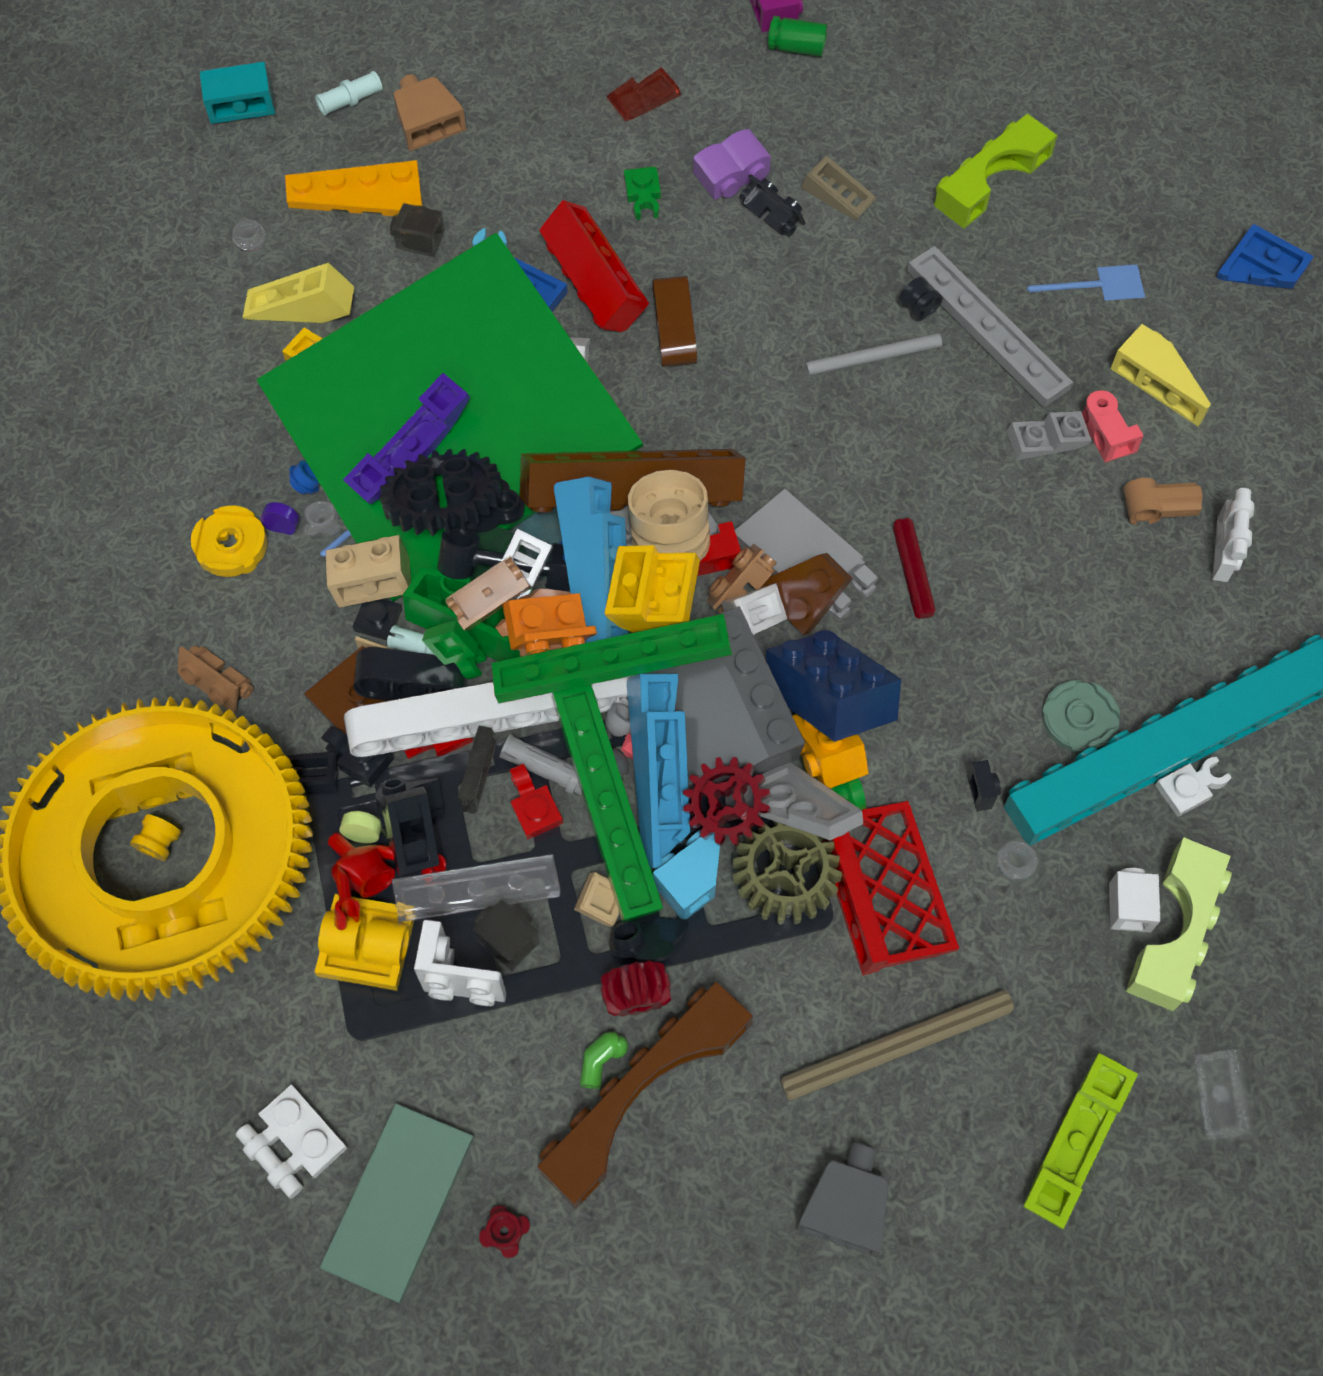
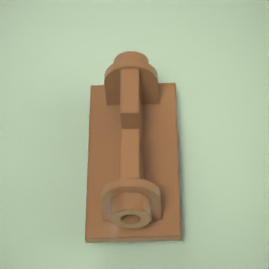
[706,543,777,613]
[177,645,254,713]

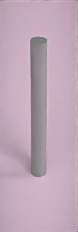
[805,333,942,376]

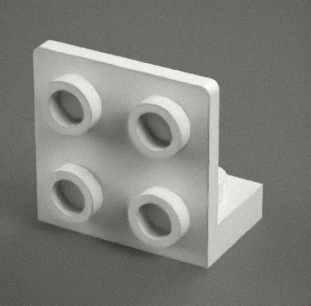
[414,920,506,1006]

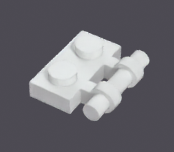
[1212,488,1254,582]
[236,1084,347,1199]

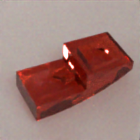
[606,67,681,121]

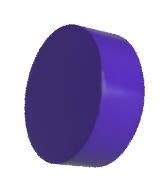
[260,502,300,535]

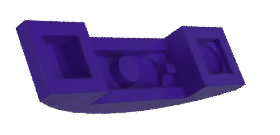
[343,373,470,504]

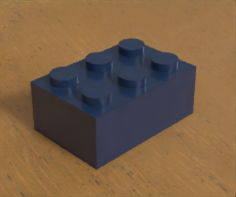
[766,630,901,742]

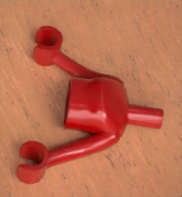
[328,833,446,930]

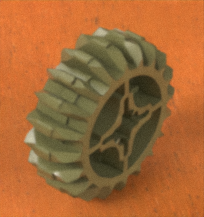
[732,821,842,925]

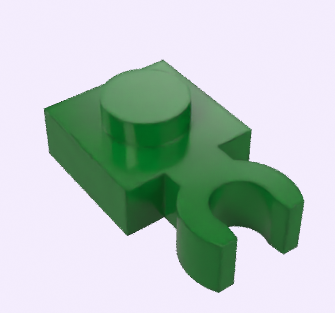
[624,166,661,220]

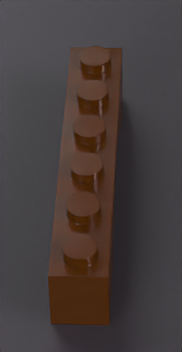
[537,982,753,1210]

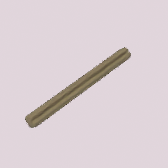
[781,990,1014,1100]

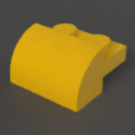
[604,545,700,633]

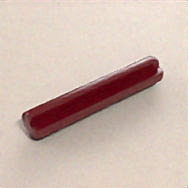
[893,517,936,619]

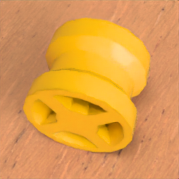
[130,814,181,862]

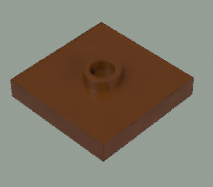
[304,645,387,736]

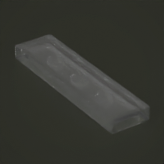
[392,854,561,922]

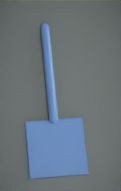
[1027,264,1145,301]

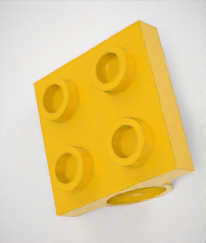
[314,894,416,991]

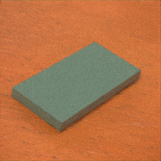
[320,1104,474,1304]

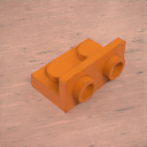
[503,593,597,654]

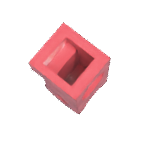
[1082,390,1144,462]

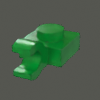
[422,619,486,680]

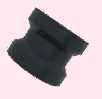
[899,277,943,321]

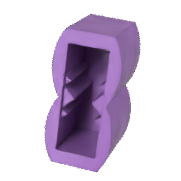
[693,129,771,200]

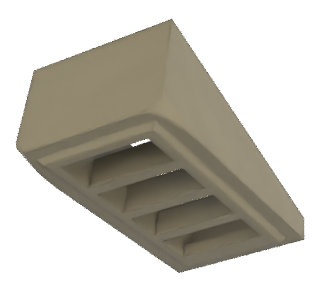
[801,155,877,221]

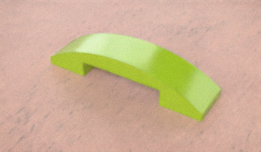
[1023,1053,1138,1229]

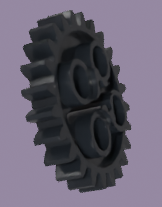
[379,449,503,536]

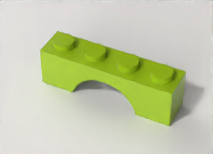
[934,113,1057,229]

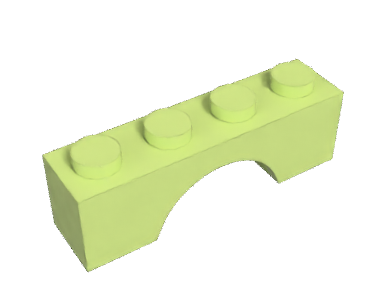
[1126,837,1232,1011]

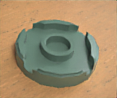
[1042,680,1120,753]

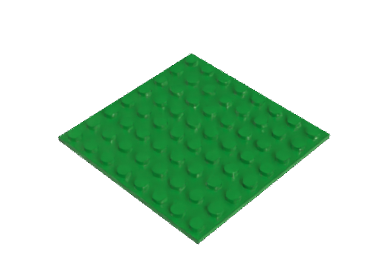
[256,232,644,602]

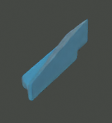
[554,477,629,643]
[627,674,690,869]

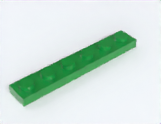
[491,614,732,704]
[552,685,663,923]

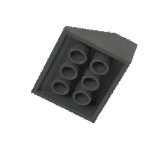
[634,606,805,801]

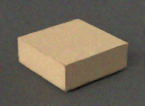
[574,872,619,927]

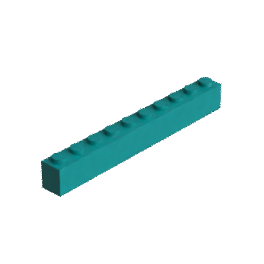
[1003,634,1323,847]

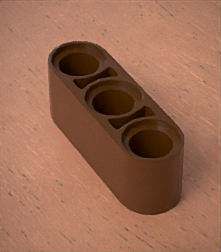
[652,276,697,367]

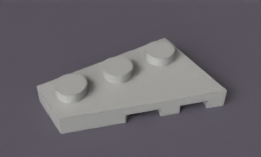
[726,762,863,840]

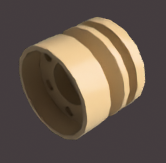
[628,470,710,561]

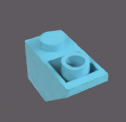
[653,830,720,919]

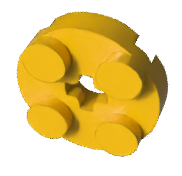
[191,505,268,577]

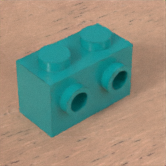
[199,61,275,124]

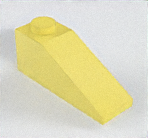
[243,263,354,323]
[1111,324,1211,426]

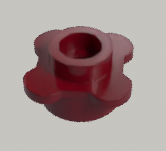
[479,1205,530,1258]

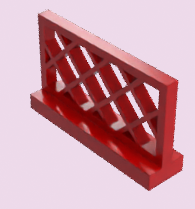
[822,801,959,976]

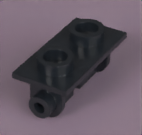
[739,174,806,237]

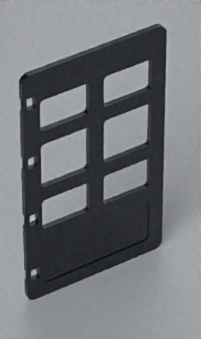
[307,720,833,1041]

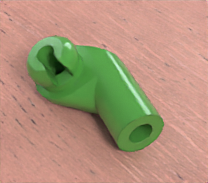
[580,1032,628,1089]

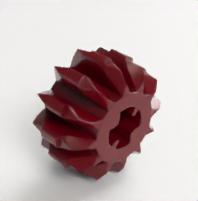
[600,961,671,1017]

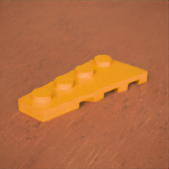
[285,160,424,219]

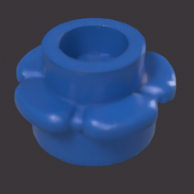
[289,461,320,494]

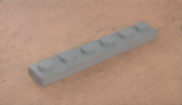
[907,246,1073,408]

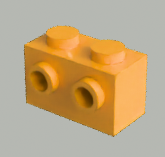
[792,714,869,788]

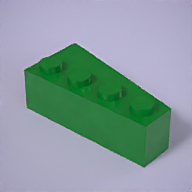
[403,567,533,661]

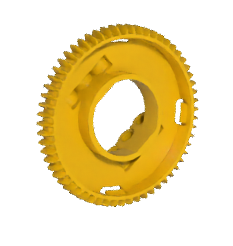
[0,696,313,1001]

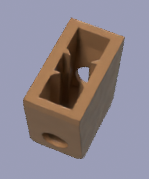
[393,74,466,151]

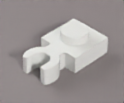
[1155,757,1231,817]

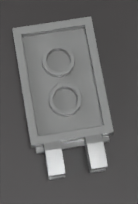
[735,489,878,621]

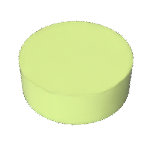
[339,811,381,843]

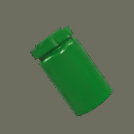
[768,16,828,58]

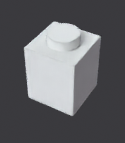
[1109,868,1160,932]

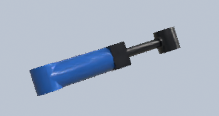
[437,526,570,592]

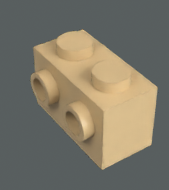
[326,535,411,608]

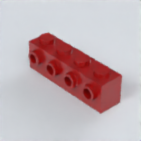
[539,200,650,332]

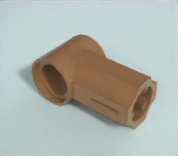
[1123,478,1203,525]

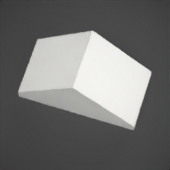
[722,583,787,635]

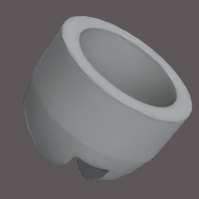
[605,703,631,737]

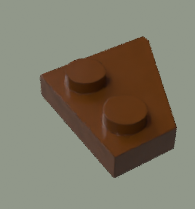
[761,553,853,635]

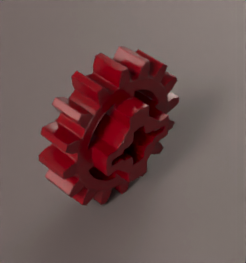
[683,757,772,846]

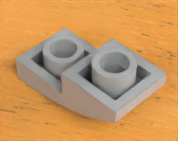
[1006,411,1092,460]

